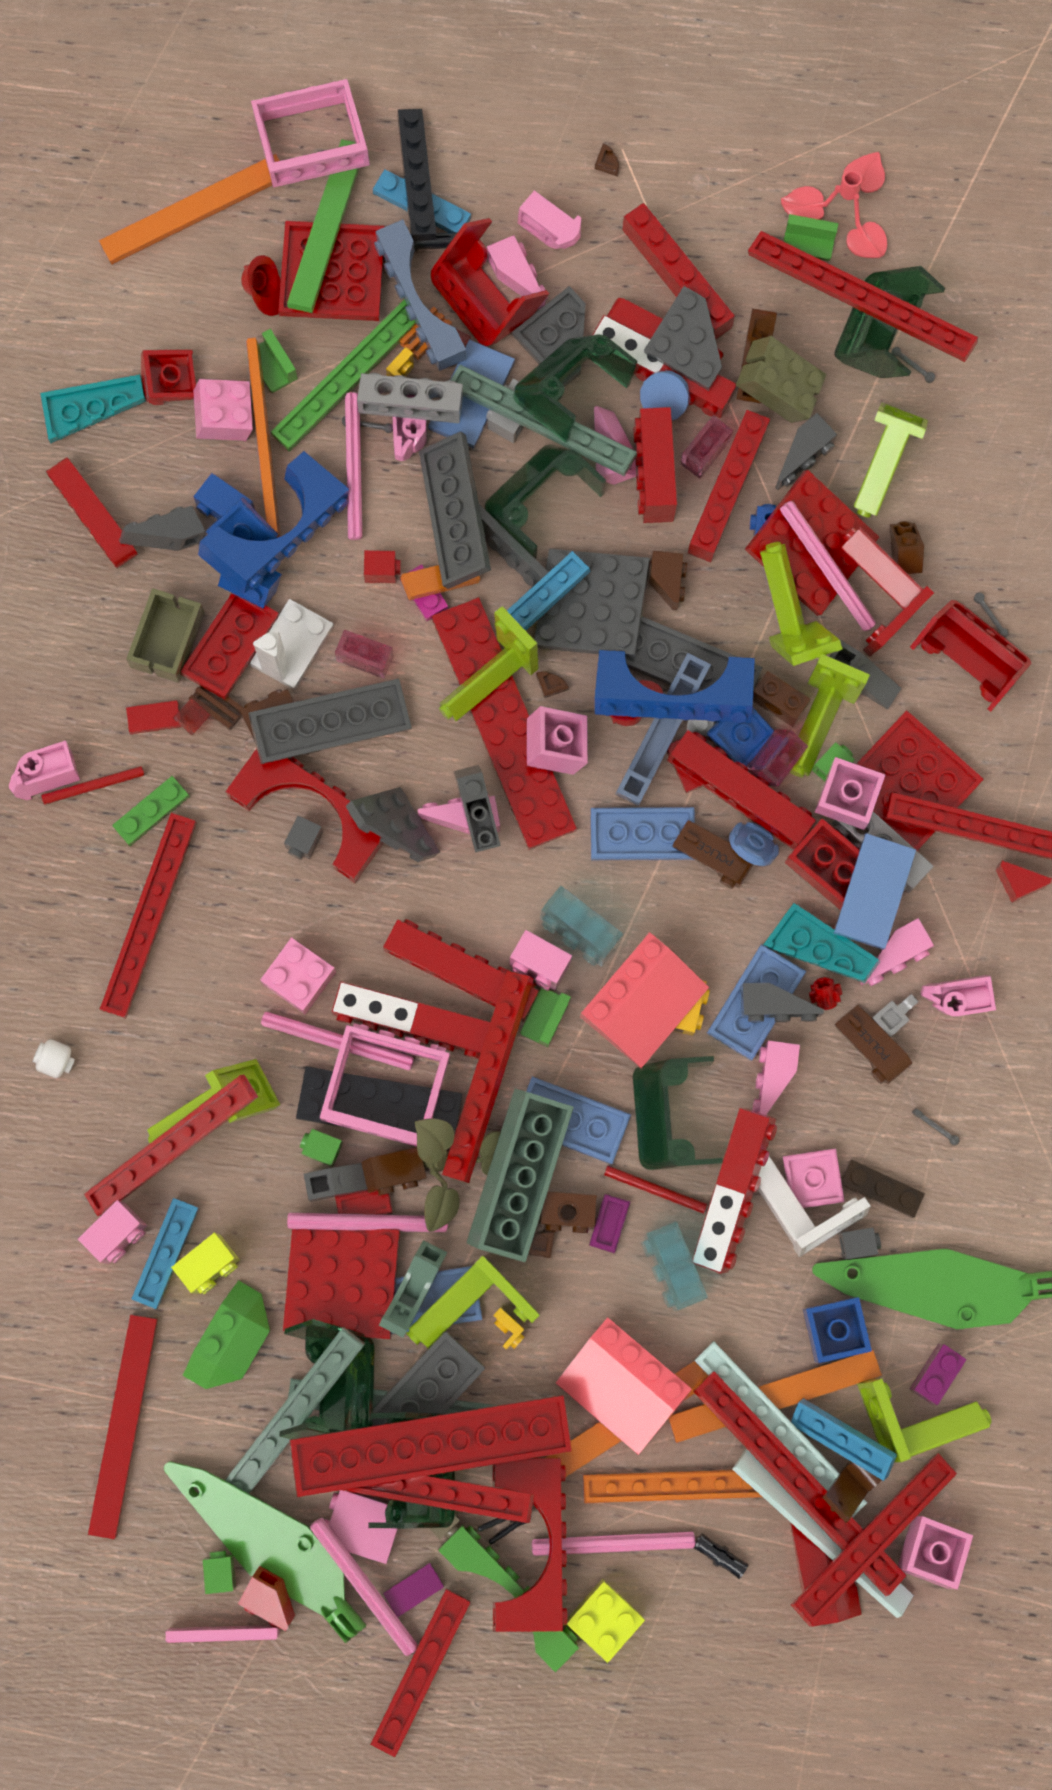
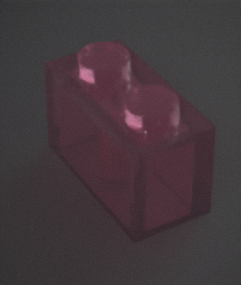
[680,416,733,479]
[335,630,394,679]
[747,729,808,787]

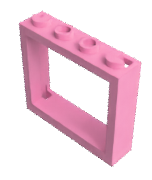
[251,79,370,188]
[320,1023,450,1147]

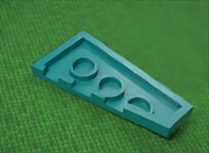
[40,374,146,444]
[763,903,880,983]

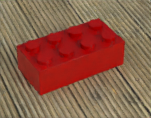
[633,407,677,523]
[785,819,860,911]

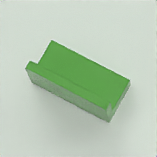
[784,214,838,261]
[247,328,298,393]
[520,988,571,1048]

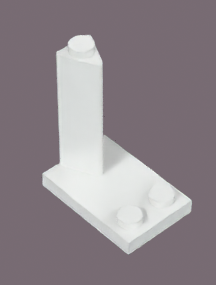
[250,599,334,690]
[758,1156,870,1257]

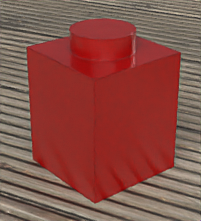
[364,550,401,583]

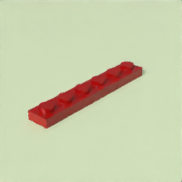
[370,1588,471,1757]

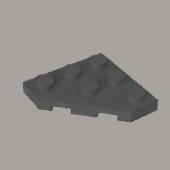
[513,286,586,389]
[644,286,722,391]
[346,787,440,862]

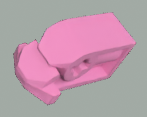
[518,190,582,249]
[393,395,427,461]
[9,741,80,800]
[921,975,996,1016]

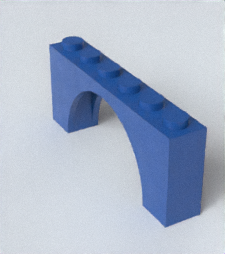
[198,451,349,594]
[595,650,755,723]

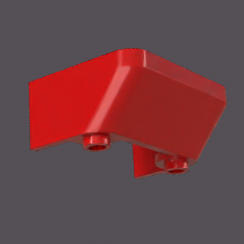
[431,218,550,346]
[910,600,1031,712]

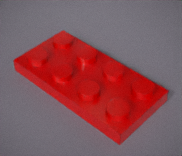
[180,593,279,700]

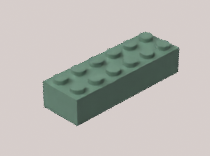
[466,1088,574,1262]

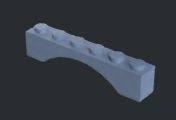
[374,219,467,371]
[615,653,711,806]

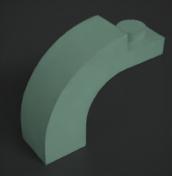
[379,1240,448,1338]

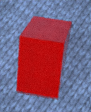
[996,860,1052,903]

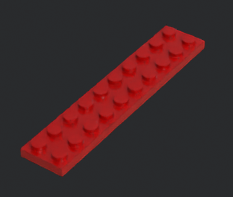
[431,597,577,850]
[289,1395,572,1497]

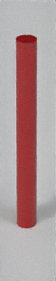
[41,766,145,805]
[604,1165,707,1214]

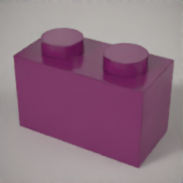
[909,1344,967,1406]

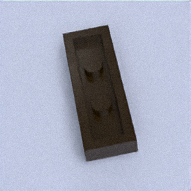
[841,1160,925,1218]

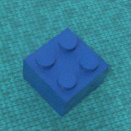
[802,1297,872,1363]

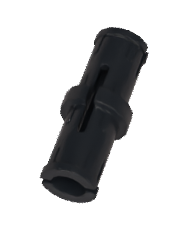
[694,1533,749,1579]

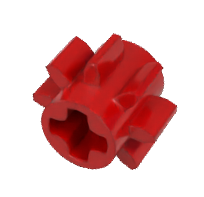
[809,977,843,1010]

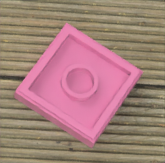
[783,1149,845,1208]

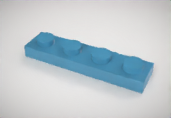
[373,169,471,233]
[507,551,591,631]
[131,1198,199,1309]
[791,1398,897,1481]

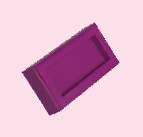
[589,1194,630,1254]
[383,1563,444,1617]

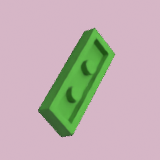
[112,776,190,846]

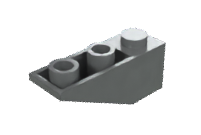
[775,413,837,490]
[119,506,206,551]
[829,640,902,710]
[453,765,501,853]
[740,983,824,1023]
[303,1163,368,1202]

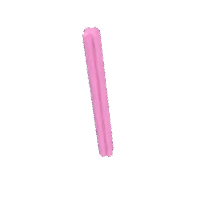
[345,392,362,540]
[780,501,876,631]
[261,1012,414,1070]
[287,1213,448,1232]
[310,1518,417,1656]
[532,1532,695,1556]

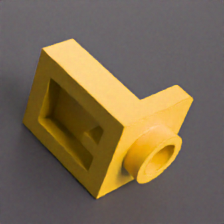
[386,347,414,377]
[493,1307,525,1350]

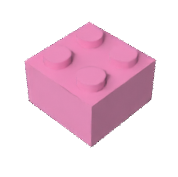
[193,379,253,441]
[527,706,588,775]
[815,757,885,830]
[510,930,572,991]
[260,937,336,1015]
[78,1200,148,1264]
[898,1516,973,1590]

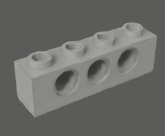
[357,373,463,423]
[832,812,934,893]

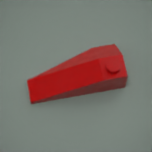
[790,1522,862,1627]

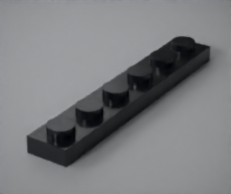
[397,109,436,240]

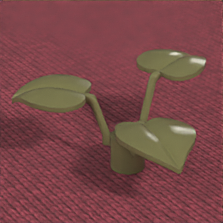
[415,1118,501,1232]

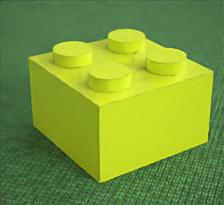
[171,1232,240,1295]
[567,1578,645,1663]

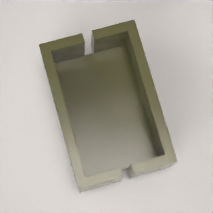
[736,336,827,423]
[126,588,205,683]

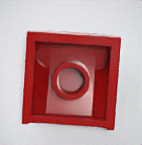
[141,350,196,406]

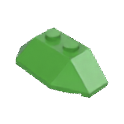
[183,1280,270,1389]

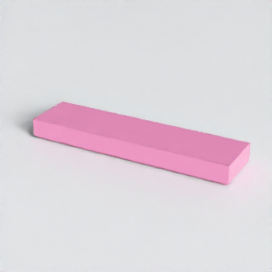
[166,1625,280,1643]

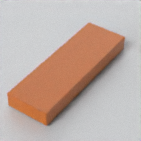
[400,565,481,601]

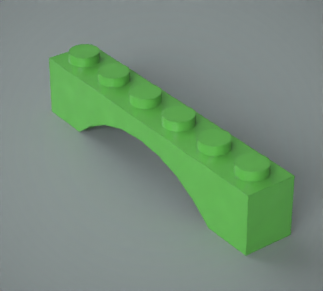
[438,1524,579,1673]

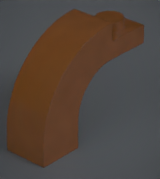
[736,308,777,404]

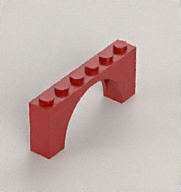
[225,748,384,883]
[492,1458,567,1632]

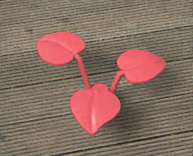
[781,152,887,258]

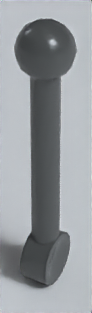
[891,347,935,383]
[342,416,393,433]
[974,592,1008,638]
[912,1108,960,1145]

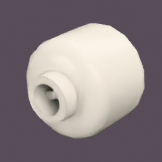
[32,1039,75,1078]

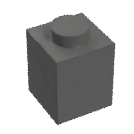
[284,816,323,860]
[838,1227,881,1260]

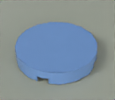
[640,370,690,420]
[729,822,779,866]

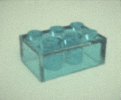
[540,885,624,967]
[641,1221,708,1311]

